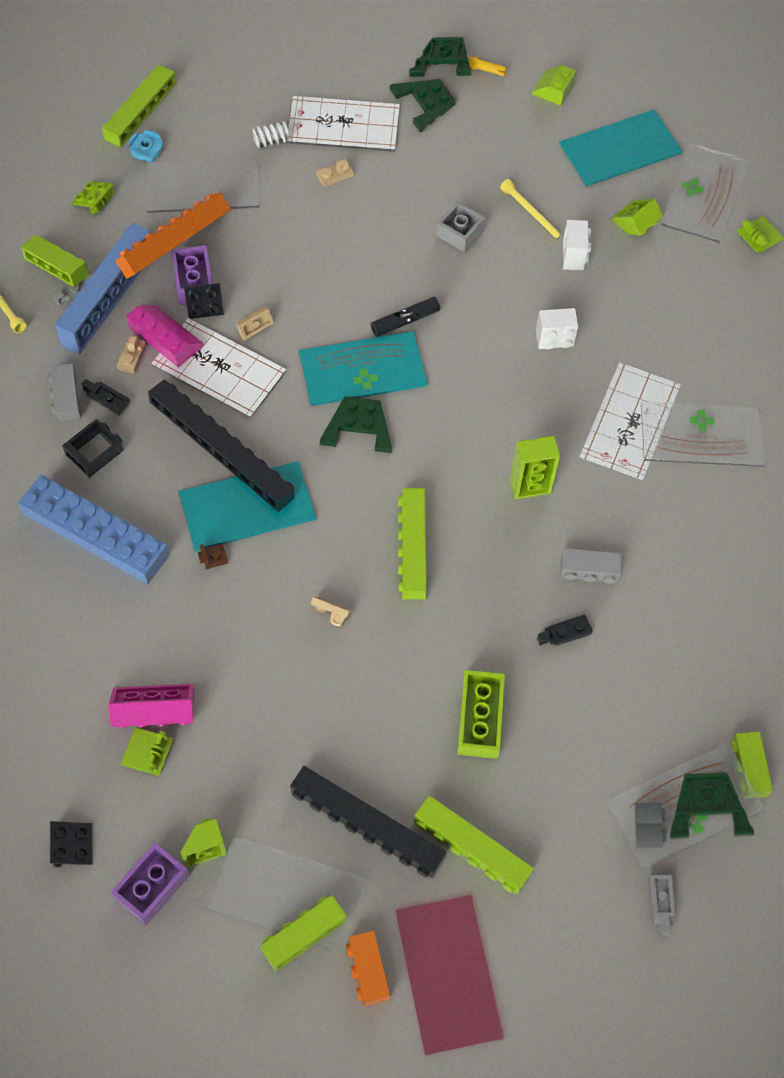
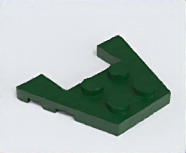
[409,37,471,77]
[390,79,455,132]
[320,397,392,453]
[670,772,754,839]

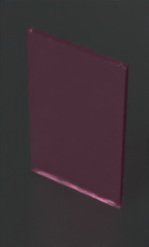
[395,895,504,1056]

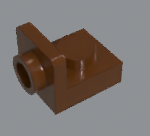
[197,543,228,569]

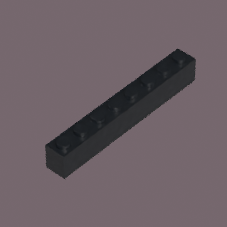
[290,766,447,879]

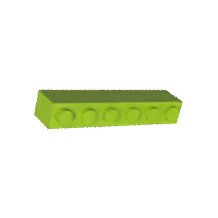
[102,64,176,148]
[398,488,426,599]
[414,795,534,894]

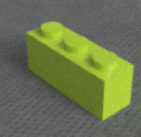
[730,732,773,799]

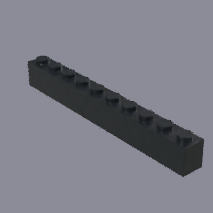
[148,379,294,512]

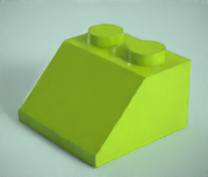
[532,65,577,106]
[611,198,663,236]
[180,818,226,868]

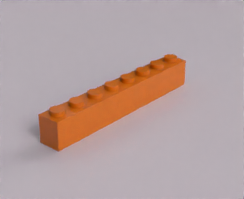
[115,192,231,279]

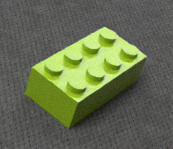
[510,436,560,499]
[457,670,505,759]

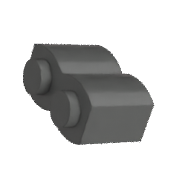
[635,803,667,848]

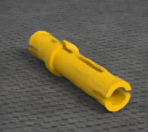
[468,56,508,77]

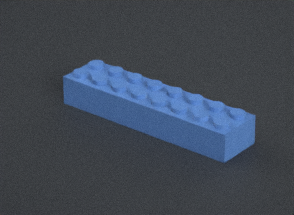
[55,223,151,354]
[18,475,170,584]

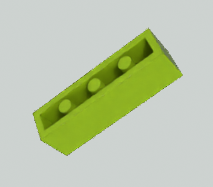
[21,235,89,287]
[260,895,347,972]

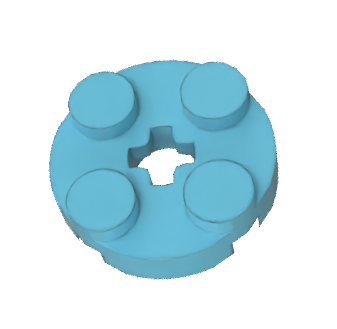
[129,130,163,162]

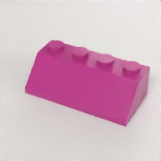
[126,305,204,368]
[109,684,194,728]

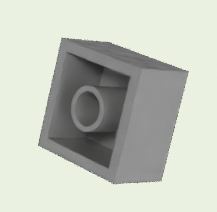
[436,201,485,253]

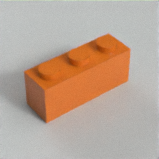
[345,931,390,1007]

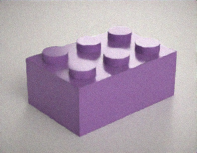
[172,245,212,305]
[111,843,189,925]

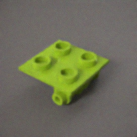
[71,181,114,215]
[736,216,784,254]
[120,727,174,776]

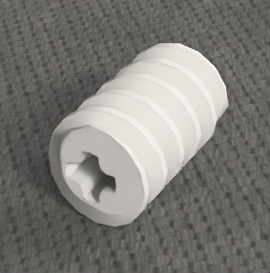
[252,121,288,148]

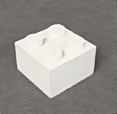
[563,220,591,270]
[536,308,578,349]

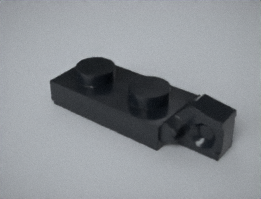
[81,379,130,416]
[537,614,593,646]

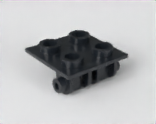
[184,283,224,319]
[50,821,92,867]

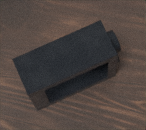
[62,419,123,478]

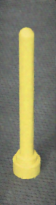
[500,179,560,238]
[0,295,27,333]

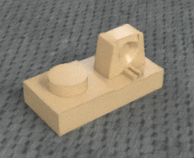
[316,159,354,187]
[236,307,274,341]
[117,335,146,374]
[310,596,353,627]

